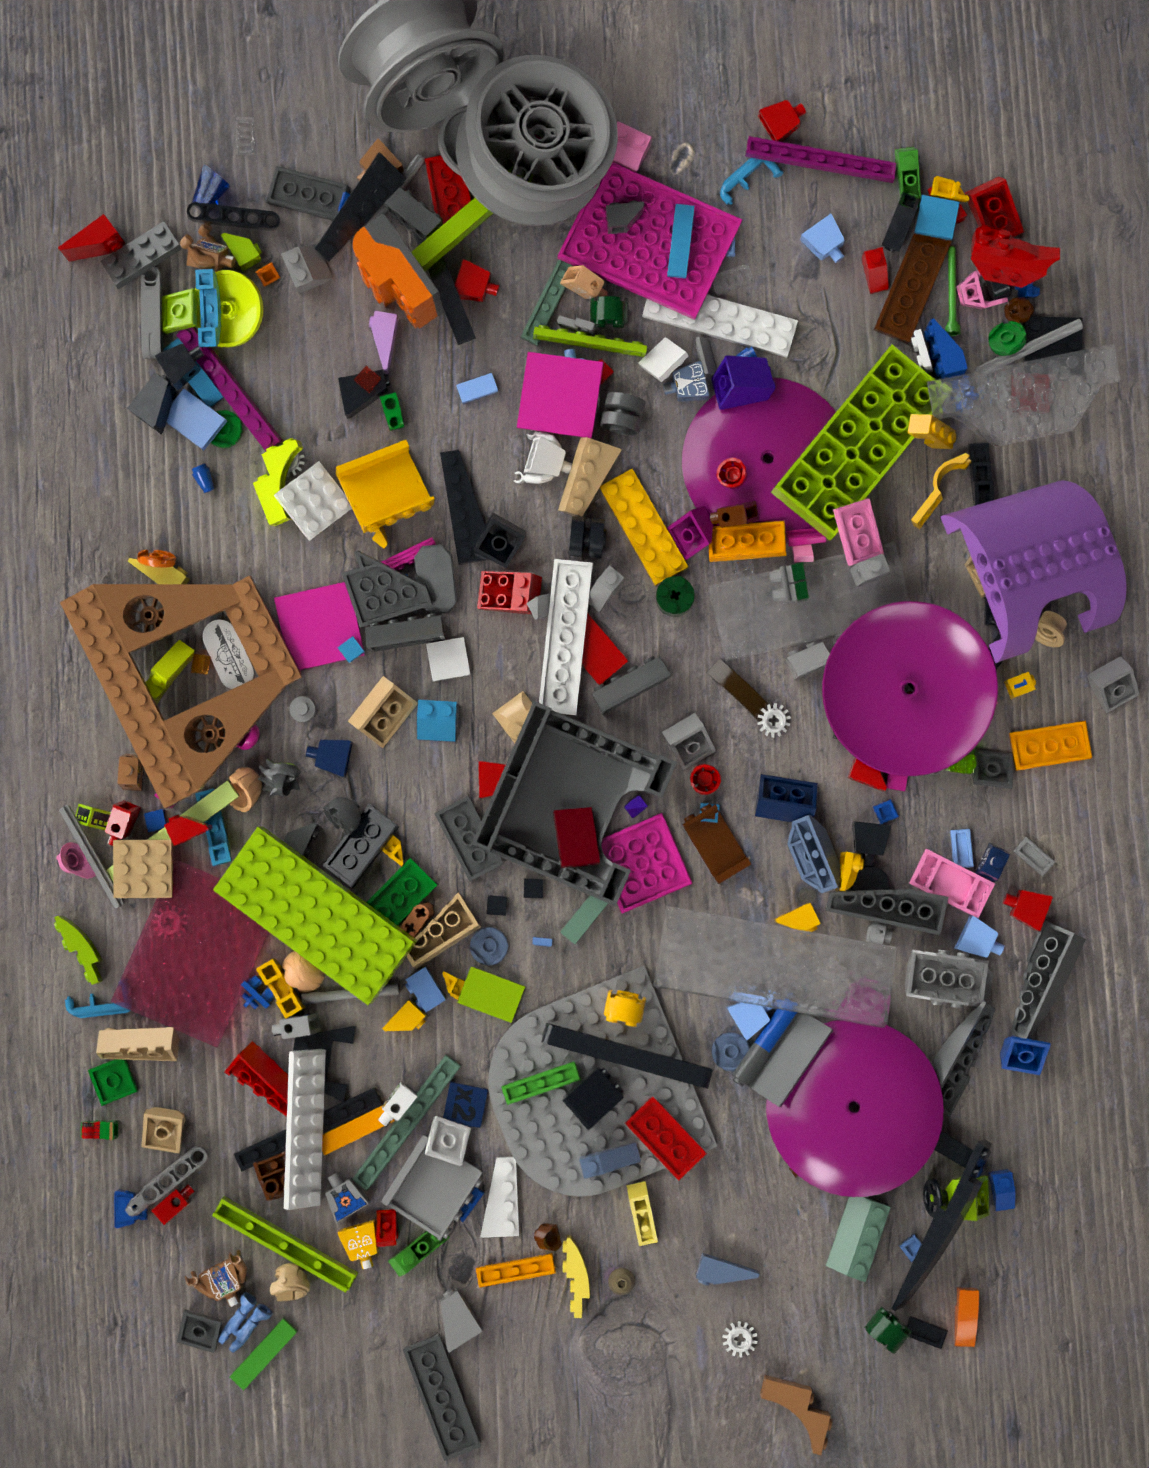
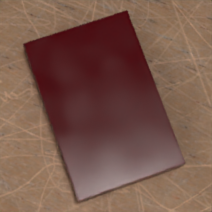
[553,807,600,868]

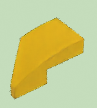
[931,176,969,202]
[382,835,404,866]
[442,971,465,1000]

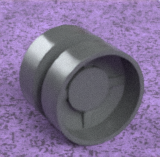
[600,392,646,436]

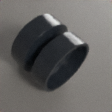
[569,516,607,559]

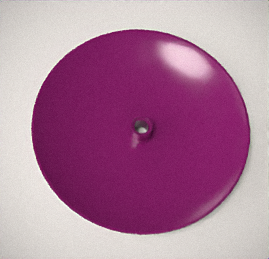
[682,377,836,543]
[822,601,998,776]
[766,1019,944,1197]

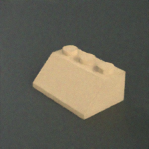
[348,676,418,748]

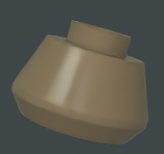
[608,1268,635,1295]

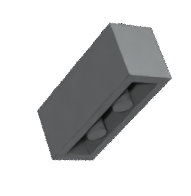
[385,188,443,241]

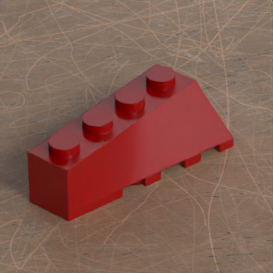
[224,1041,288,1117]

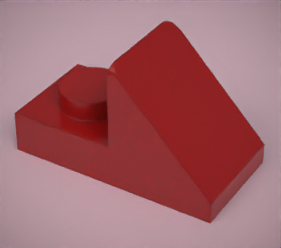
[376,1209,398,1247]

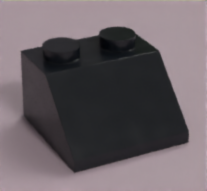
[473,512,526,568]

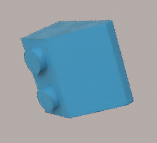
[417,700,458,742]

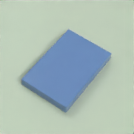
[166,389,227,451]

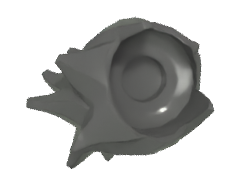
[258,758,301,797]

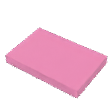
[833,498,884,566]

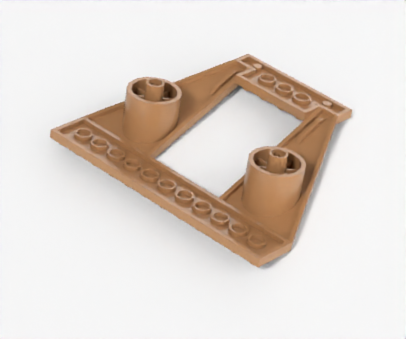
[60,576,303,809]

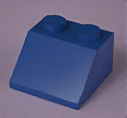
[1000,1036,1051,1075]

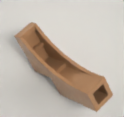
[760,1375,832,1455]

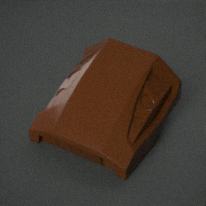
[253,1151,286,1201]

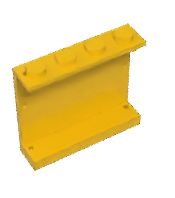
[336,440,435,533]

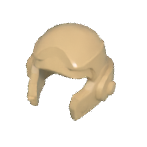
[270,1263,310,1301]

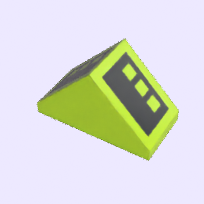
[75,804,111,830]

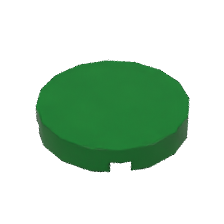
[988,321,1027,356]
[211,410,243,448]

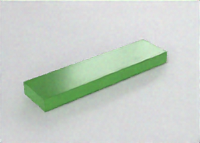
[501,1061,581,1105]
[230,1318,298,1391]

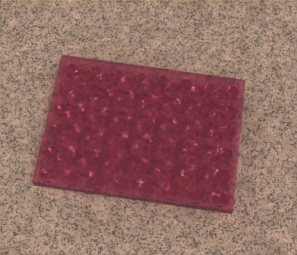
[111,859,269,1048]

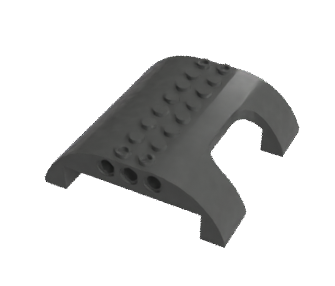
[472,701,677,906]

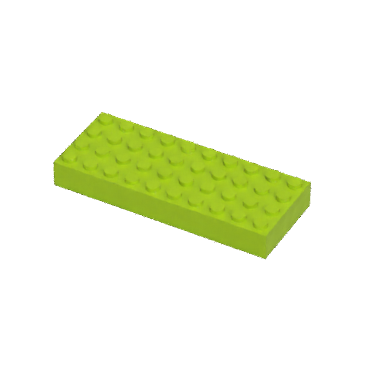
[771,344,951,541]
[213,826,418,1005]

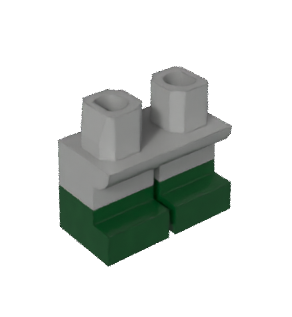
[769,562,809,603]

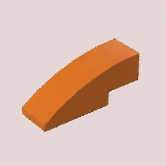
[954,1287,979,1347]

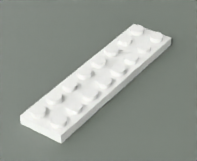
[642,295,798,358]
[539,559,593,715]
[284,1049,326,1210]

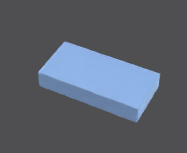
[456,373,498,404]
[950,829,974,868]

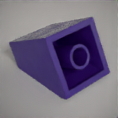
[711,355,775,410]

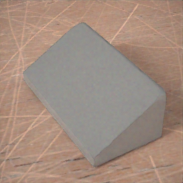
[695,337,716,378]
[527,593,551,620]

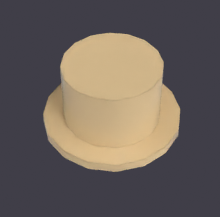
[1035,611,1067,648]

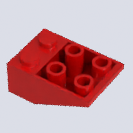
[477,571,542,614]

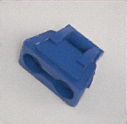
[114,1189,148,1228]

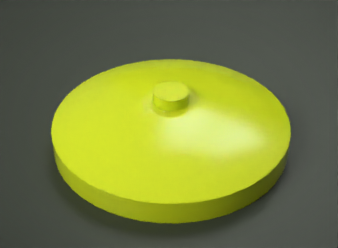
[195,270,263,347]

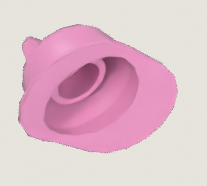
[56,842,96,879]

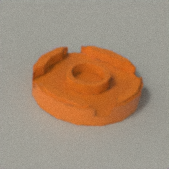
[137,550,176,568]

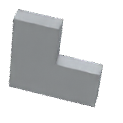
[557,315,596,336]

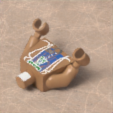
[180,223,236,272]
[185,1250,247,1307]

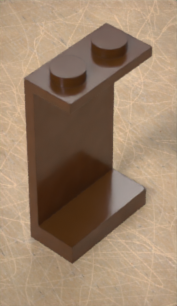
[682,803,751,884]

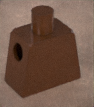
[710,501,759,528]

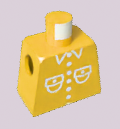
[337,1219,379,1269]

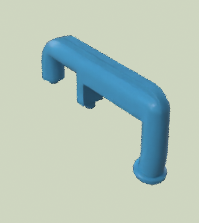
[720,158,784,205]
[65,978,132,1018]

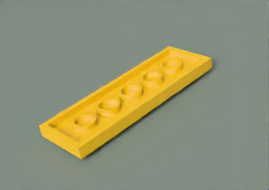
[599,469,688,586]

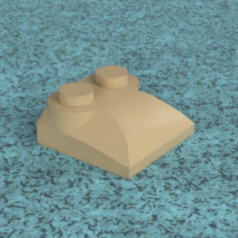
[492,691,532,744]
[141,1107,186,1154]

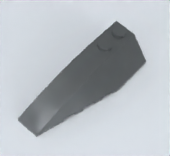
[826,889,949,935]
[1011,920,1086,1039]
[931,1001,996,1117]

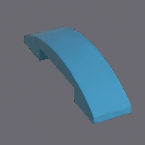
[667,204,694,279]
[195,269,221,347]
[164,338,224,408]
[195,788,232,867]

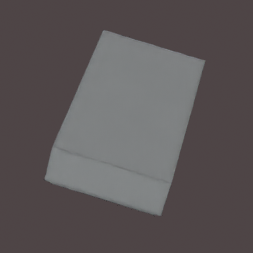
[1013,837,1055,877]

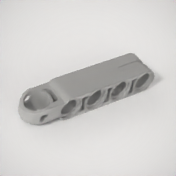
[141,267,164,359]
[125,1146,207,1216]

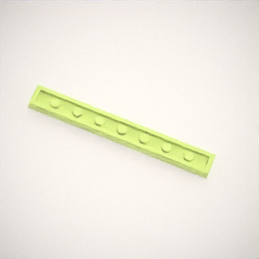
[107,780,240,881]

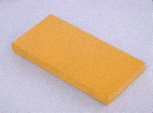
[709,521,786,562]
[1009,721,1092,771]

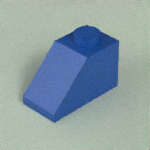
[988,1169,1015,1211]

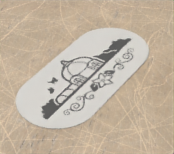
[202,620,254,689]

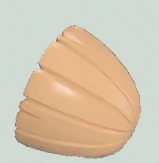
[229,767,262,812]
[282,951,325,993]

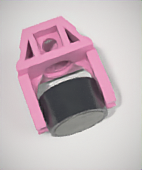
[956,270,1010,309]

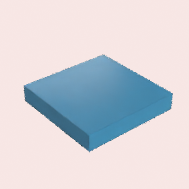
[914,195,960,240]

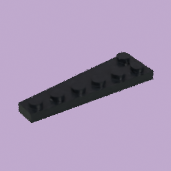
[315,152,406,262]
[440,450,490,565]

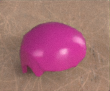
[237,724,260,750]

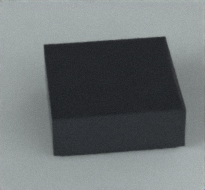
[523,878,543,898]
[487,895,507,916]

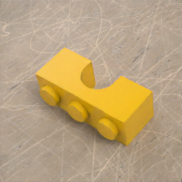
[908,414,956,449]
[256,958,305,1019]

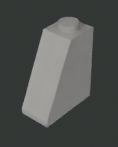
[588,565,624,613]
[441,1288,483,1353]

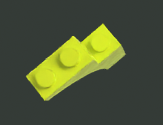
[253,438,303,526]
[145,640,195,704]

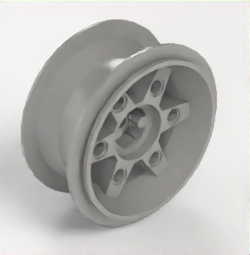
[338,0,504,132]
[455,55,618,226]

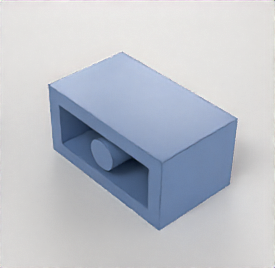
[405,966,447,1012]

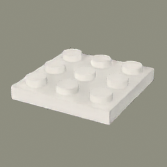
[274,461,352,541]

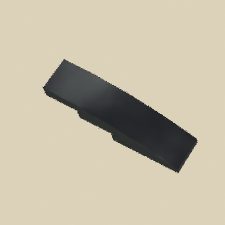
[969,442,994,506]

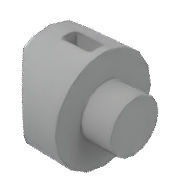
[290,696,317,723]
[866,921,892,947]

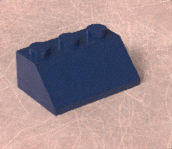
[755,774,818,822]

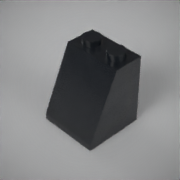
[562,1066,624,1131]

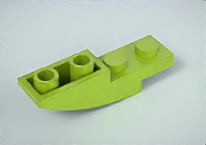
[54,916,103,985]

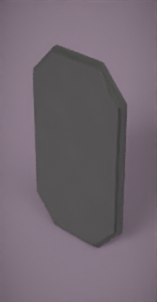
[414,544,457,614]

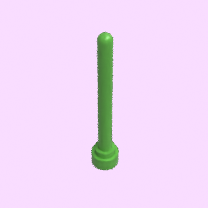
[945,246,961,336]

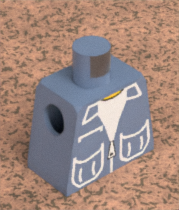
[663,361,709,402]

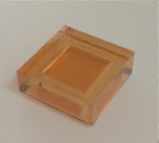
[190,654,211,675]

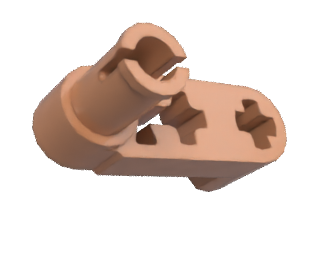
[400,902,434,938]

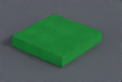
[88,1059,139,1106]

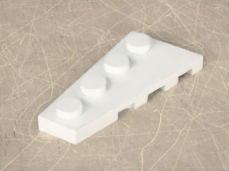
[480,1157,519,1238]

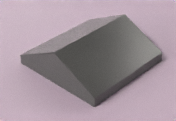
[972,750,1013,789]
[177,1309,222,1353]

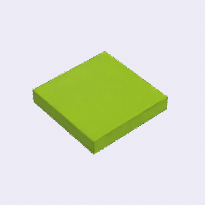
[162,288,197,334]

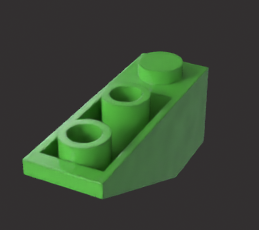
[895,147,921,208]
[388,1231,450,1277]

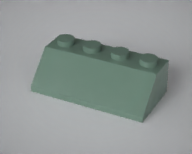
[826,1197,891,1282]

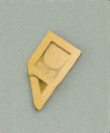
[372,526,388,549]

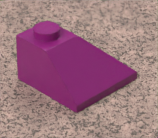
[667,506,713,561]

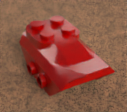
[971,226,1060,288]

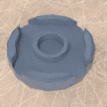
[470,927,508,966]
[711,1032,750,1071]

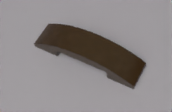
[707,659,772,725]

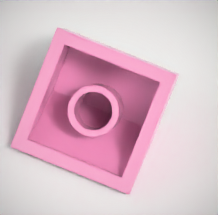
[613,121,652,173]

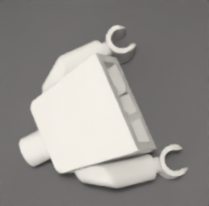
[514,430,572,484]

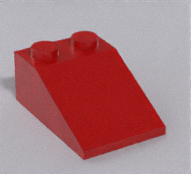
[965,177,1024,237]
[58,214,125,262]

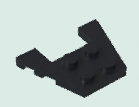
[293,1026,356,1102]

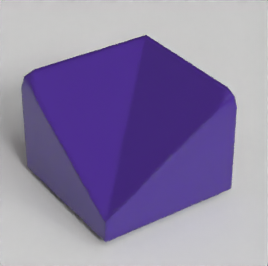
[624,795,648,818]

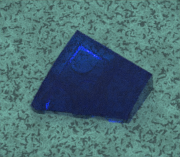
[192,164,230,213]

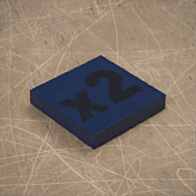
[443,1081,488,1128]

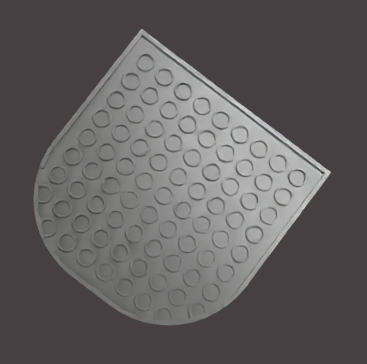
[488,965,718,1196]

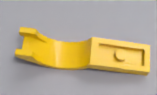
[911,453,972,530]

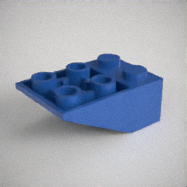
[924,318,968,383]

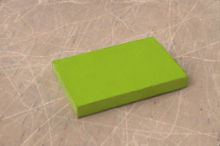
[457,966,525,1023]

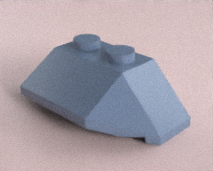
[787,815,840,893]

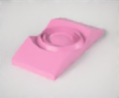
[909,849,995,918]

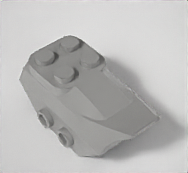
[905,950,993,1008]

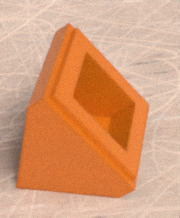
[255,262,281,287]

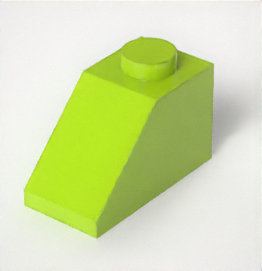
[221,233,262,271]

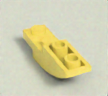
[563,1235,590,1318]

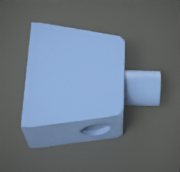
[800,214,845,263]
[954,915,1005,958]
[726,996,776,1040]

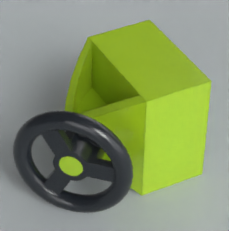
[923,1175,990,1221]

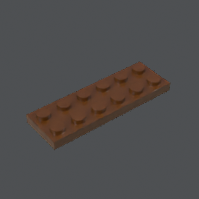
[874,233,952,344]

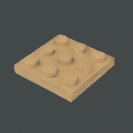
[113,839,173,898]

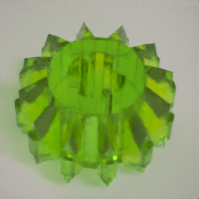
[945,754,977,774]

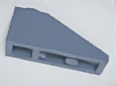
[579,1142,641,1179]
[695,1253,759,1286]

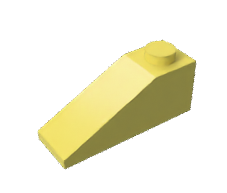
[128,558,190,584]
[626,1181,658,1246]

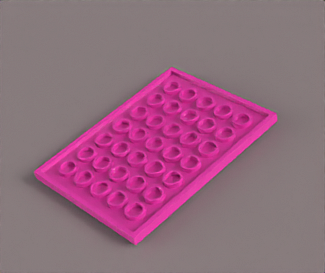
[557,162,742,320]

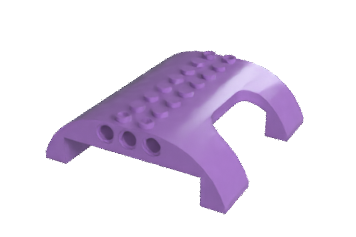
[941,480,1127,663]

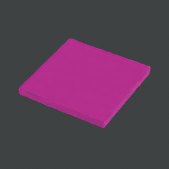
[517,352,604,439]
[274,582,365,670]
[601,813,693,914]

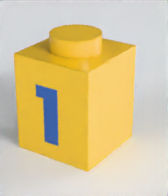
[1004,672,1036,699]

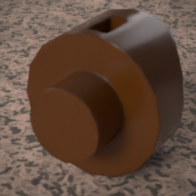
[1004,297,1034,323]
[534,1223,562,1251]

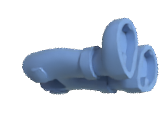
[218,1292,273,1353]

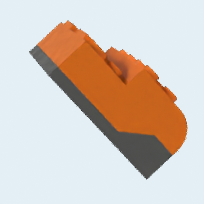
[353,213,444,329]

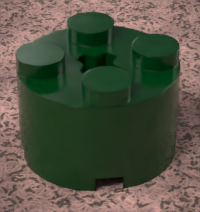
[590,296,628,328]
[656,576,695,617]
[864,1307,912,1354]

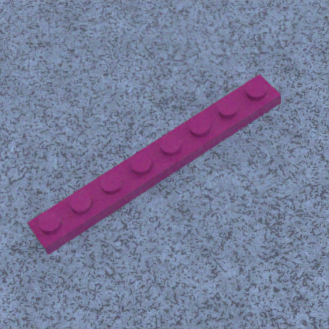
[745,136,896,183]
[176,327,283,451]

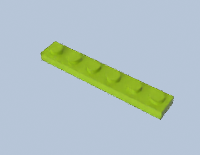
[533,325,647,357]

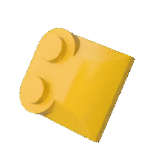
[835,852,864,891]

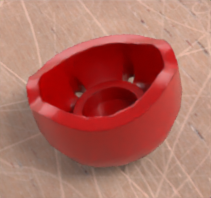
[716,458,747,489]
[690,764,721,795]

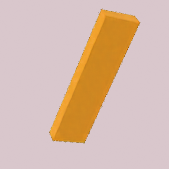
[322,1106,395,1156]
[476,1253,556,1288]

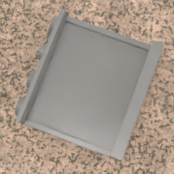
[381,1135,484,1241]

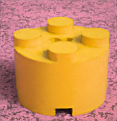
[603,990,646,1027]

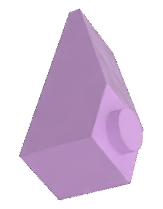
[369,311,399,374]

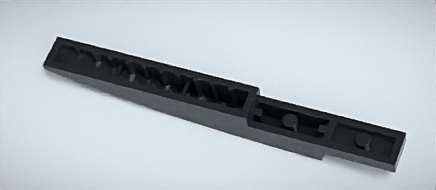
[891,1140,992,1311]

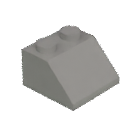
[281,245,333,294]
[786,641,830,680]
[1087,656,1140,713]
[662,713,716,770]

